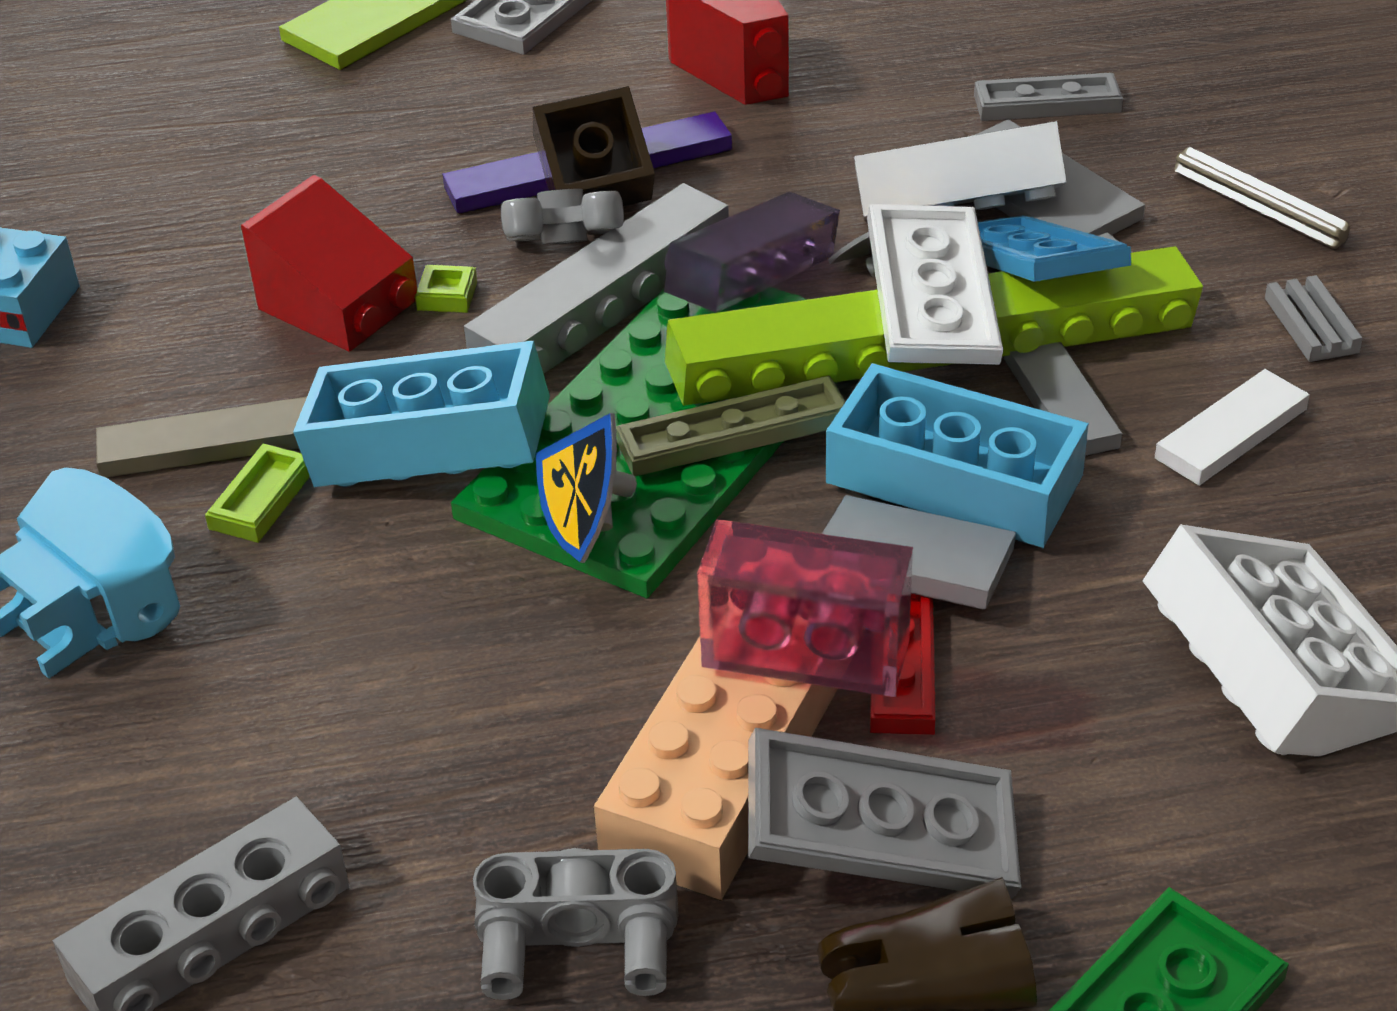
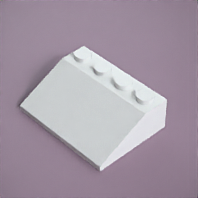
[1143,524,1397,756]

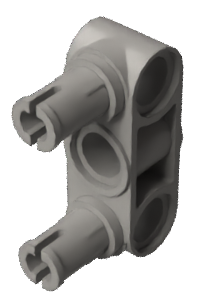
[473,848,679,1000]

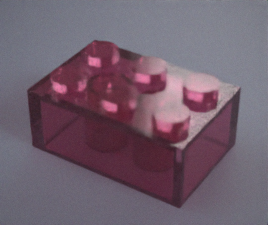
[697,519,913,697]

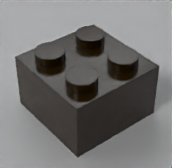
[533,86,655,206]

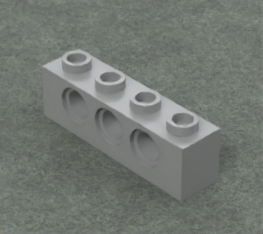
[52,796,350,1011]

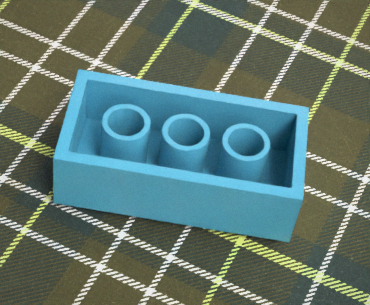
[293,341,550,487]
[826,363,1089,548]

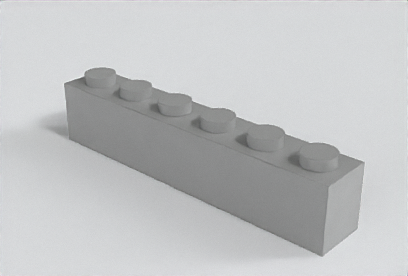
[464,183,730,374]

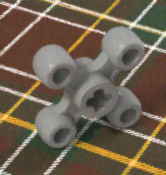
[501,189,624,245]

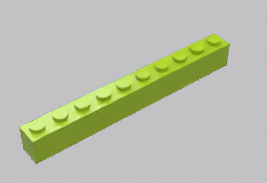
[665,246,1203,406]

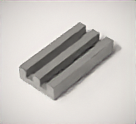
[1265,275,1362,362]

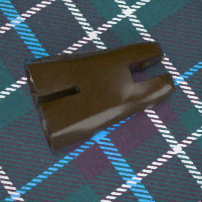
[817,877,1037,1011]

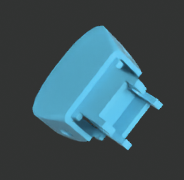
[0,468,180,678]

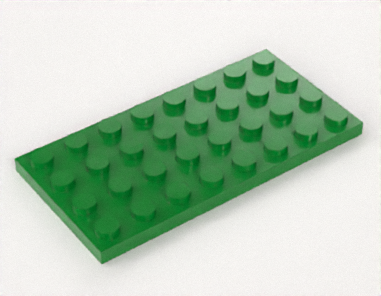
[451,262,835,599]

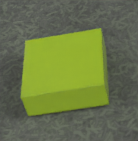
[415,265,477,313]

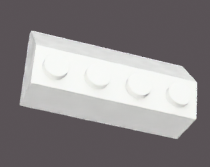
[854,121,1066,220]

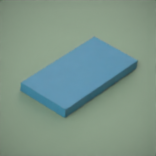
[978,215,1131,282]

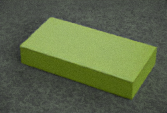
[205,443,310,543]

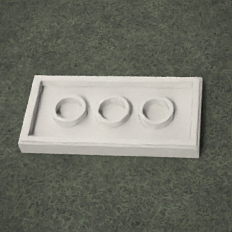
[867,204,1003,365]

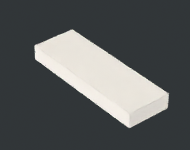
[1155,369,1310,486]

